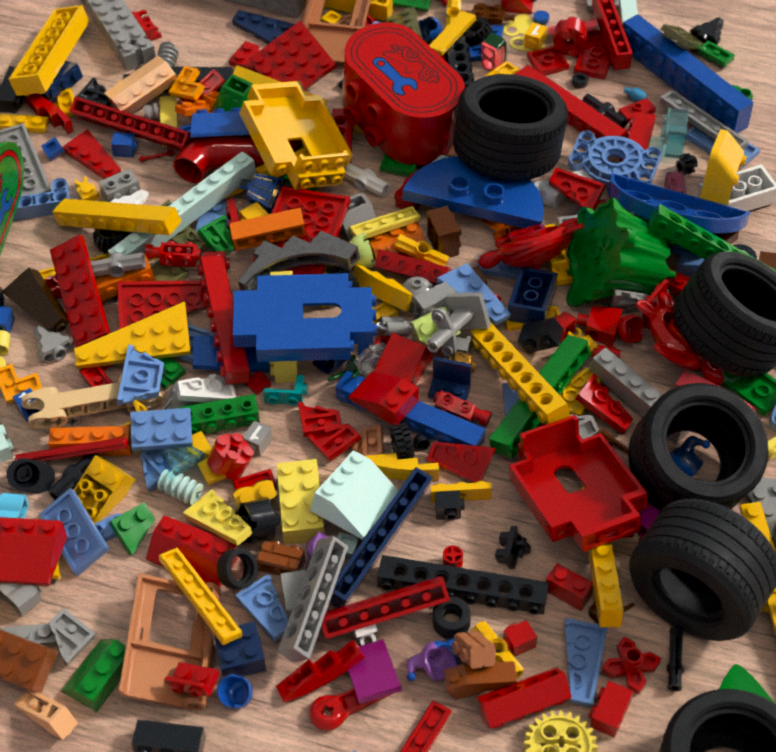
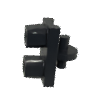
[495,526,531,569]

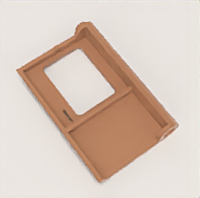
[119,573,221,711]

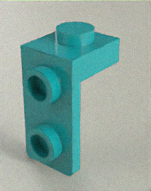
[263,375,308,406]

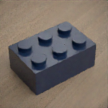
[508,267,558,324]

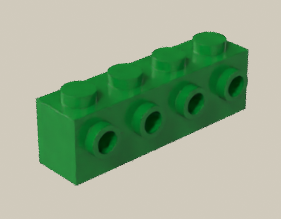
[178,394,260,435]

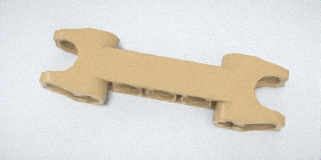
[22,375,163,429]

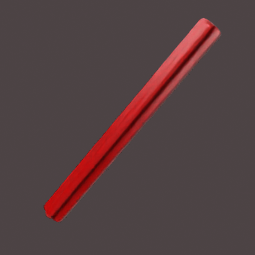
[15,437,129,462]

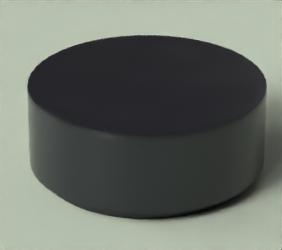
[572,73,588,88]

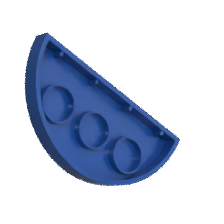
[402,156,544,228]
[607,173,750,233]

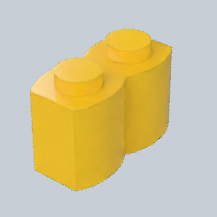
[231,480,277,508]

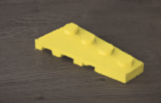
[183,489,253,546]

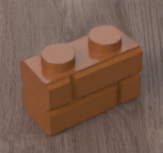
[257,541,305,576]

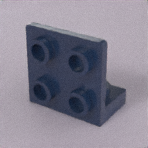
[428,357,472,405]

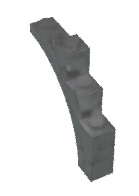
[238,231,360,291]

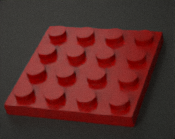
[248,20,337,91]

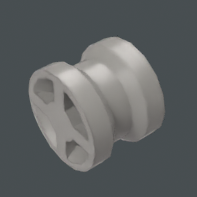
[143,103,160,120]

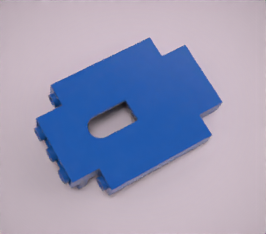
[233,273,377,362]

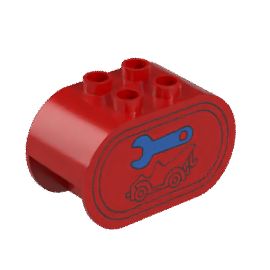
[342,23,465,165]

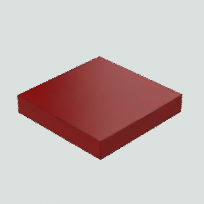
[527,46,570,76]

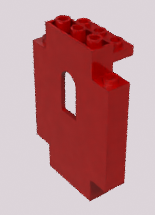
[509,415,648,552]

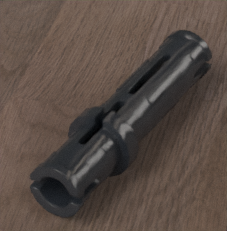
[667,627,684,692]

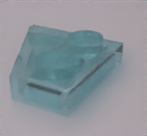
[163,446,205,476]

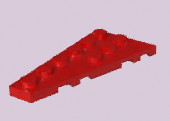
[118,280,229,329]

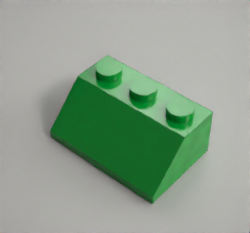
[61,639,126,712]

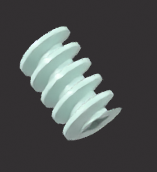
[157,469,203,505]

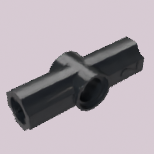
[582,94,628,129]
[48,453,100,500]

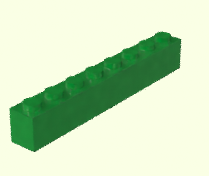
[489,335,591,459]

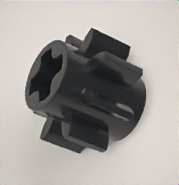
[676,153,698,175]

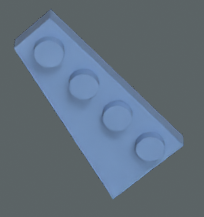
[564,618,607,708]

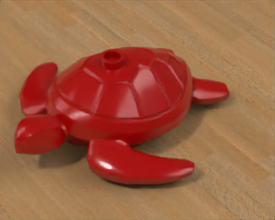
[478,218,584,269]
[635,292,724,385]

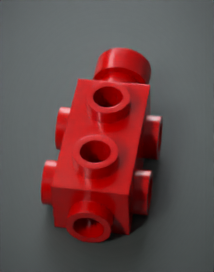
[145,241,201,267]
[433,391,492,427]

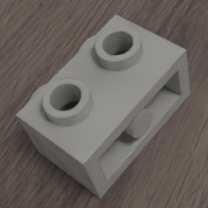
[98,169,140,202]

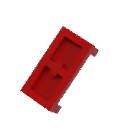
[131,10,162,41]

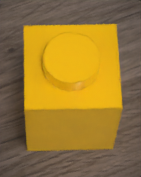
[524,22,547,50]

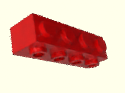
[476,667,572,728]

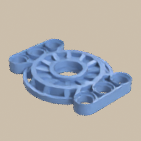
[568,131,662,185]

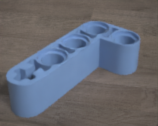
[13,178,71,221]

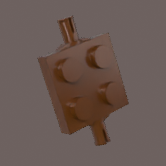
[461,4,515,25]

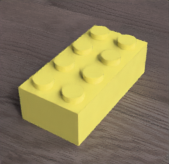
[277,459,325,545]

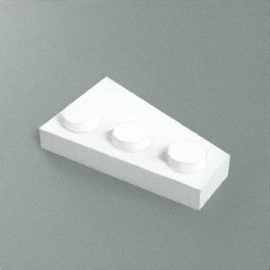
[176,374,236,402]

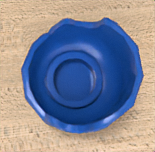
[217,674,253,709]

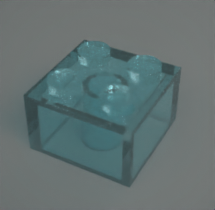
[659,108,689,158]

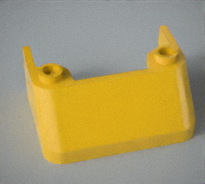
[700,129,747,206]

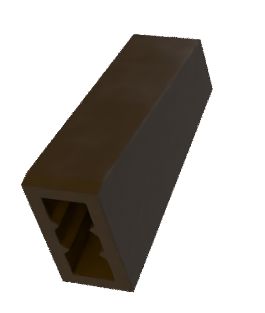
[2,268,69,332]

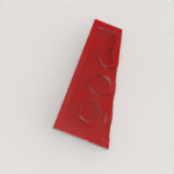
[62,129,121,179]

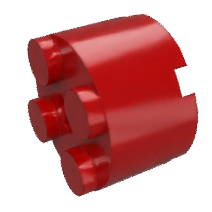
[553,17,587,57]
[207,433,254,480]

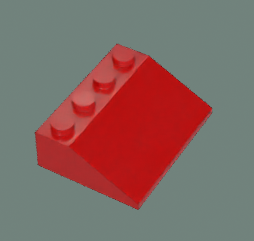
[0,517,67,586]

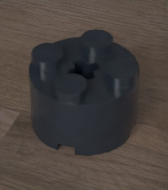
[236,498,280,543]

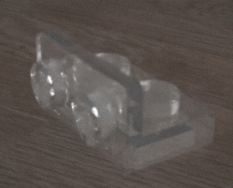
[354,342,386,376]

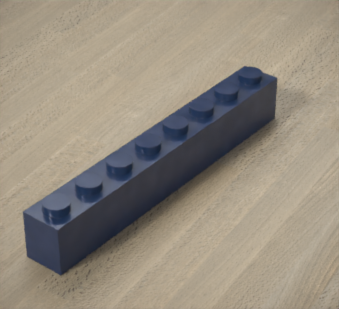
[330,467,433,608]

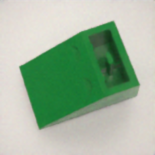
[213,74,254,112]

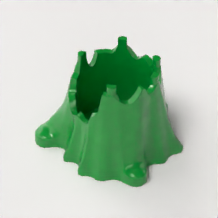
[566,198,676,307]

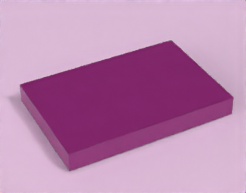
[348,639,402,704]

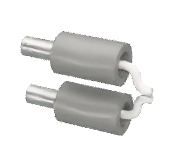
[376,316,414,336]

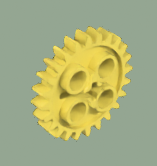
[524,710,598,752]

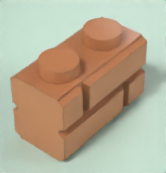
[452,631,496,669]

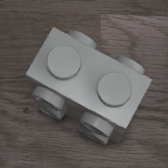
[414,282,456,320]

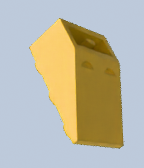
[74,455,136,524]

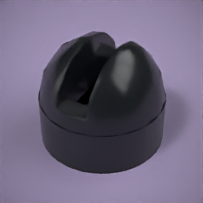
[413,434,430,451]

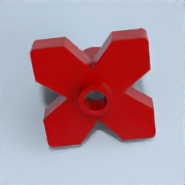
[602,637,661,694]

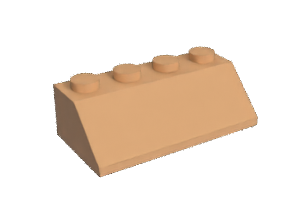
[104,56,177,114]

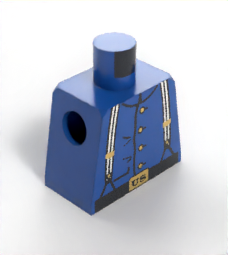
[239,173,283,214]

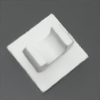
[352,624,377,645]

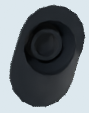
[6,458,55,493]

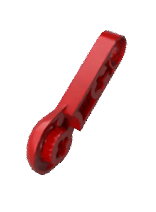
[309,688,392,731]

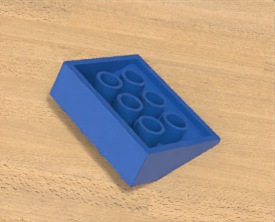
[190,108,250,137]

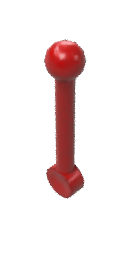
[139,149,174,162]

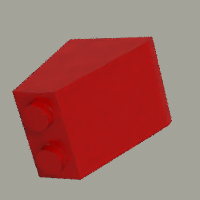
[374,333,433,385]

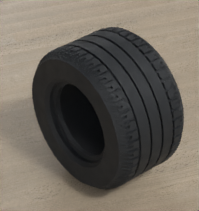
[453,74,568,181]
[673,252,776,377]
[628,383,769,510]
[629,499,776,641]
[659,688,776,752]

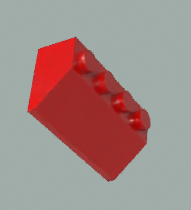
[146,515,238,587]

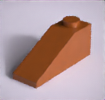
[444,661,518,700]

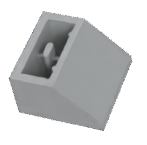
[340,192,377,241]

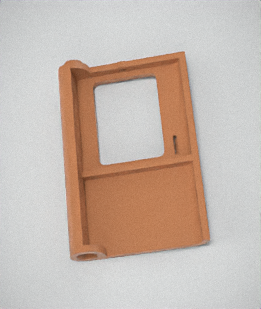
[301,0,371,64]

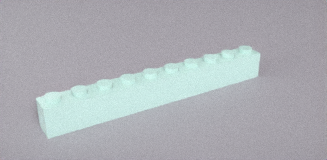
[108,151,256,256]

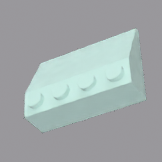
[310,450,399,540]

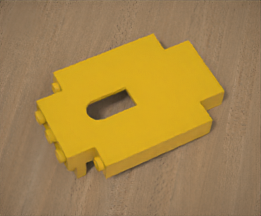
[239,81,353,189]

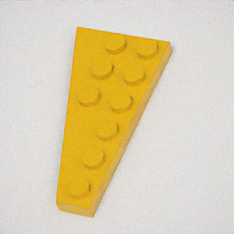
[74,302,191,369]

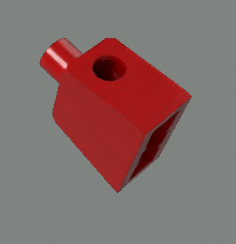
[576,306,623,347]

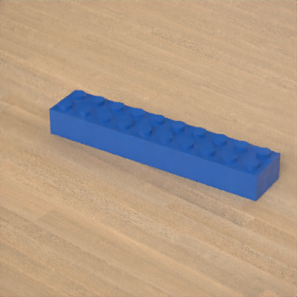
[623,14,754,134]

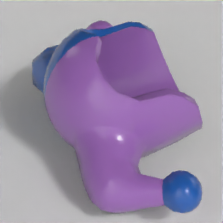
[406,639,459,681]

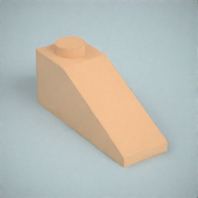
[14,689,78,740]

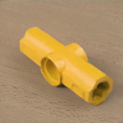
[446,0,461,27]
[394,234,449,266]
[471,621,524,679]

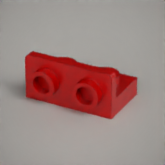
[164,662,220,697]

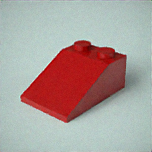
[348,372,419,426]

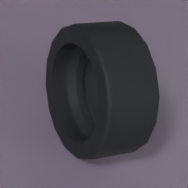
[217,548,258,589]

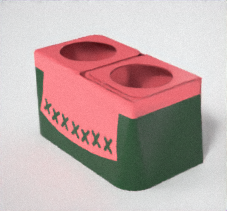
[481,32,507,71]

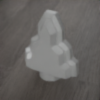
[34,325,74,363]

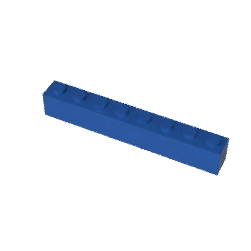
[335,371,485,446]

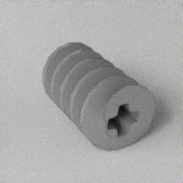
[157,41,179,67]

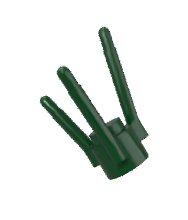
[327,354,365,381]

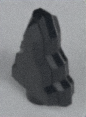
[690,17,724,45]

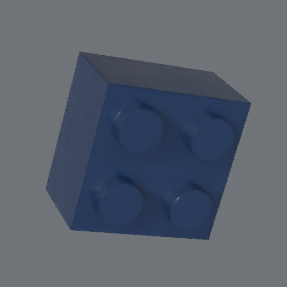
[213,621,266,678]

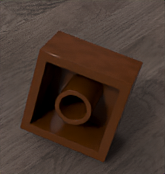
[427,206,462,258]

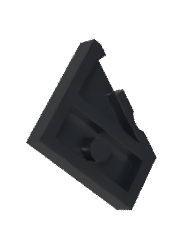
[77,77,112,107]

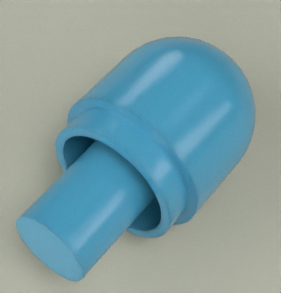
[623,87,647,102]

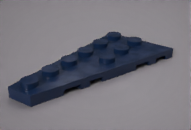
[232,10,295,44]

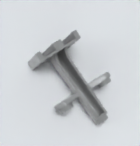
[427,292,491,356]

